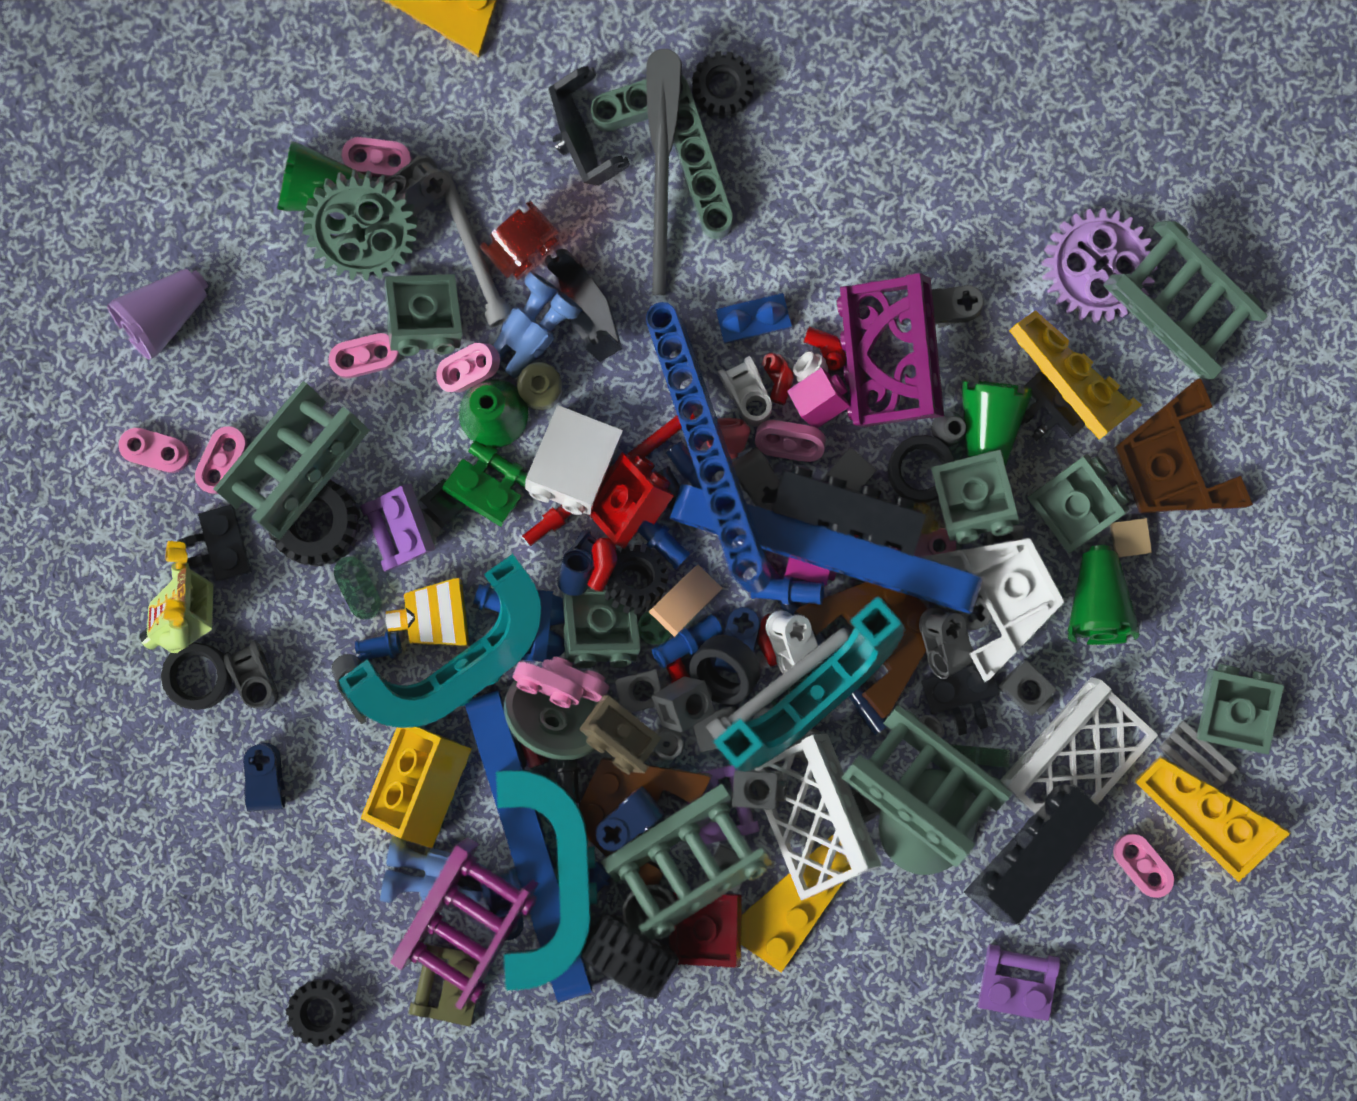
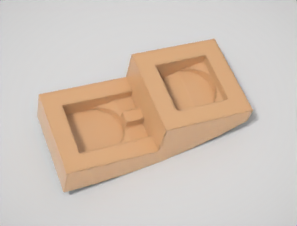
[649,564,723,637]

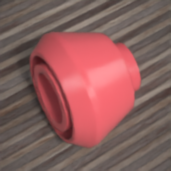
[706,418,750,459]

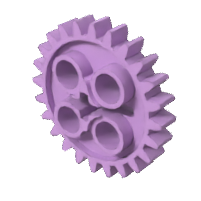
[1042,208,1157,323]

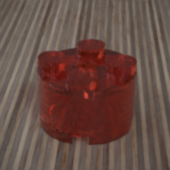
[479,201,559,280]

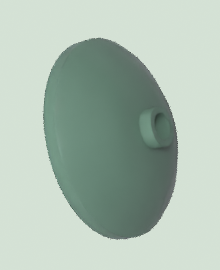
[504,680,598,760]
[878,769,978,875]

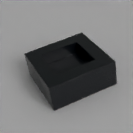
[418,478,467,529]

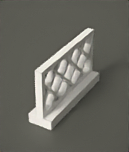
[1000,677,1158,814]
[753,734,882,900]

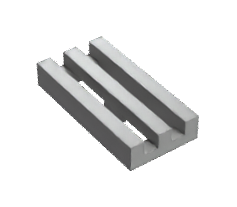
[1159,721,1237,789]

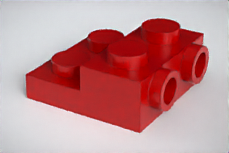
[589,452,674,549]

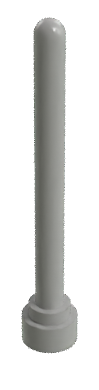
[442,170,512,328]
[705,628,851,739]

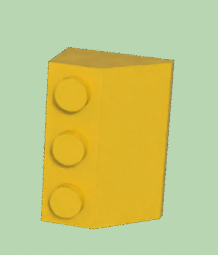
[361,727,472,848]

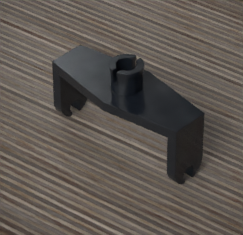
[548,66,630,186]
[545,249,622,362]

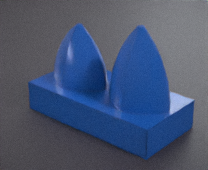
[716,293,792,344]
[521,590,565,662]

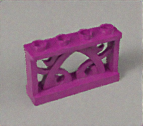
[837,273,944,428]

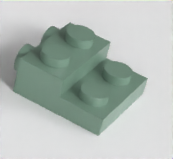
[385,274,462,356]
[931,450,1019,544]
[1027,453,1130,554]
[562,585,641,669]
[1196,663,1284,755]

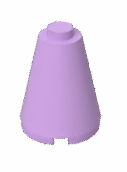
[107,269,208,360]

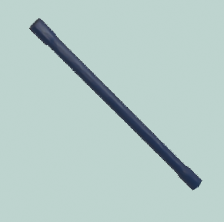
[666,441,888,735]

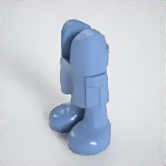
[493,271,582,378]
[380,836,486,903]

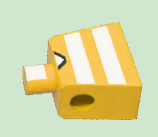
[386,578,470,646]

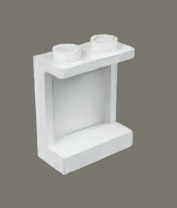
[525,405,623,515]

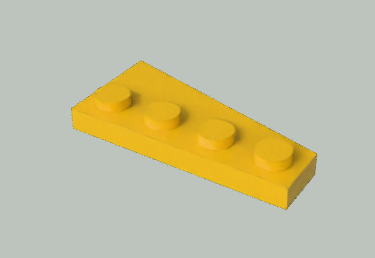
[382,0,497,57]
[1009,310,1142,440]
[1135,755,1290,882]
[741,835,852,973]

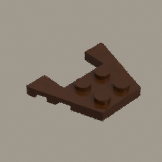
[1113,378,1253,513]
[794,582,933,719]
[578,757,713,885]

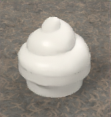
[793,352,828,382]

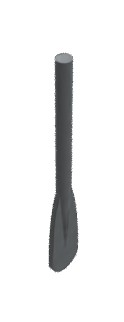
[646,49,682,295]

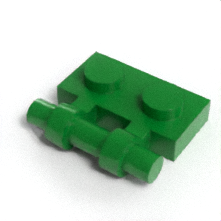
[442,441,528,527]

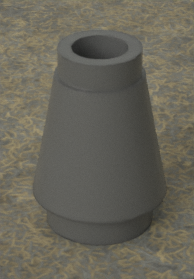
[931,411,966,446]

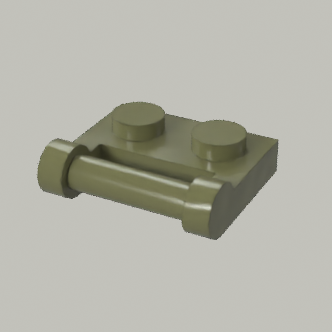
[408,942,480,1027]

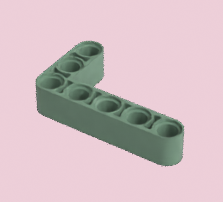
[591,74,733,239]

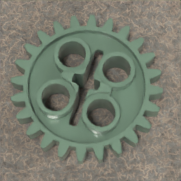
[303,170,418,281]

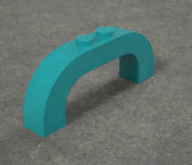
[338,553,541,728]
[713,597,904,772]
[496,770,597,991]

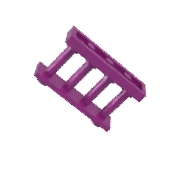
[389,837,540,1010]

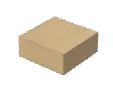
[1110,518,1152,558]

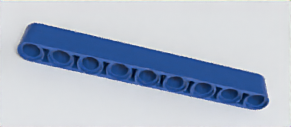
[646,302,771,593]
[670,484,983,614]
[465,690,593,1003]

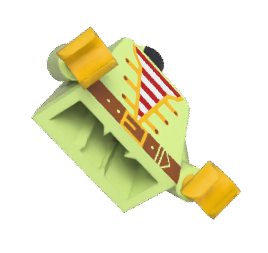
[139,541,213,653]

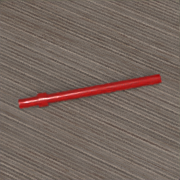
[522,413,696,546]

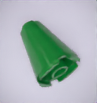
[277,141,373,211]
[459,379,528,448]
[961,380,1032,467]
[1067,545,1140,645]

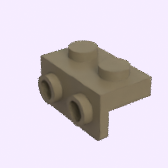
[579,695,661,774]

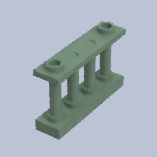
[1103,221,1268,379]
[213,381,370,540]
[842,705,1013,867]
[601,784,772,941]

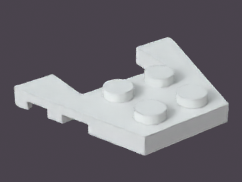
[922,539,1065,682]

